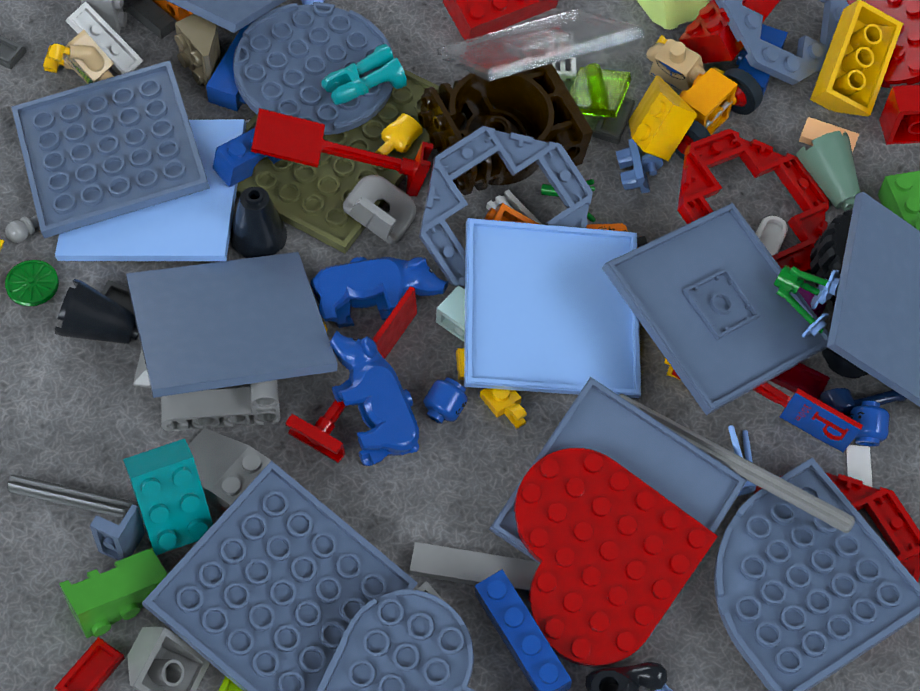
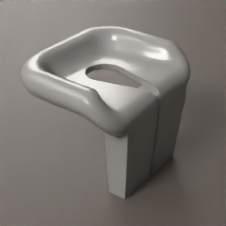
[343,175,416,244]

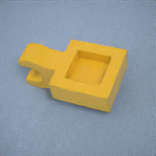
[480,388,527,429]

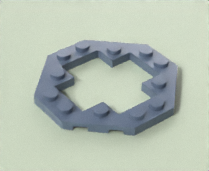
[715,0,849,85]
[419,126,593,288]

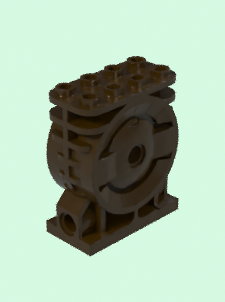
[418,49,593,195]

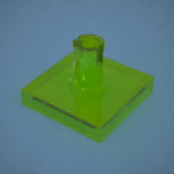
[569,63,632,118]

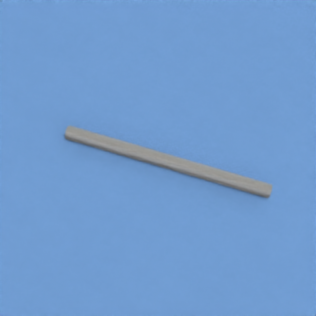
[619,394,855,533]

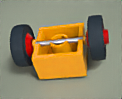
[675,67,763,160]

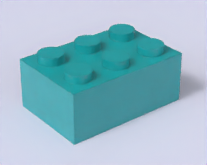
[123,438,213,555]

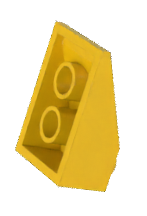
[628,75,698,161]

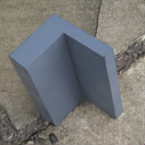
[90,504,145,560]

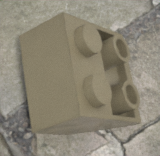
[174,14,221,88]

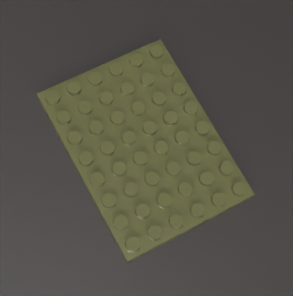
[236,69,439,254]

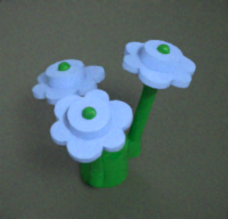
[774,265,840,338]

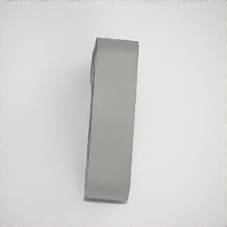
[161,380,281,431]

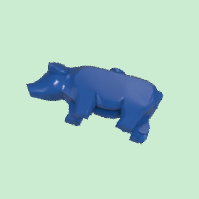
[310,257,449,328]
[329,331,419,466]

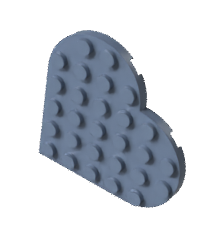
[317,590,475,691]

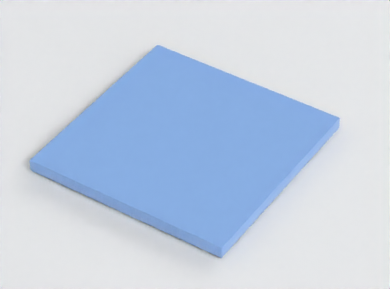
[55,119,246,261]
[464,218,641,398]

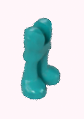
[321,43,407,106]

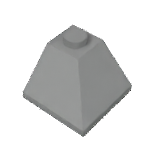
[127,627,210,691]

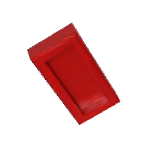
[55,637,125,691]

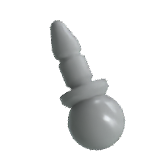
[5,215,39,243]

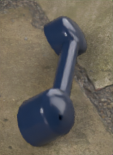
[820,388,907,416]

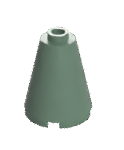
[796,131,861,211]

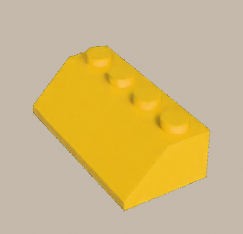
[810,0,903,117]

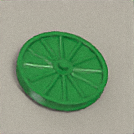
[5,260,59,306]

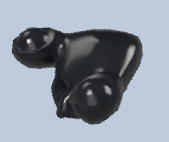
[585,662,667,691]

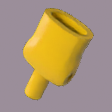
[375,113,423,155]

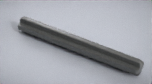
[7,474,143,522]

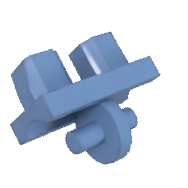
[616,139,663,193]

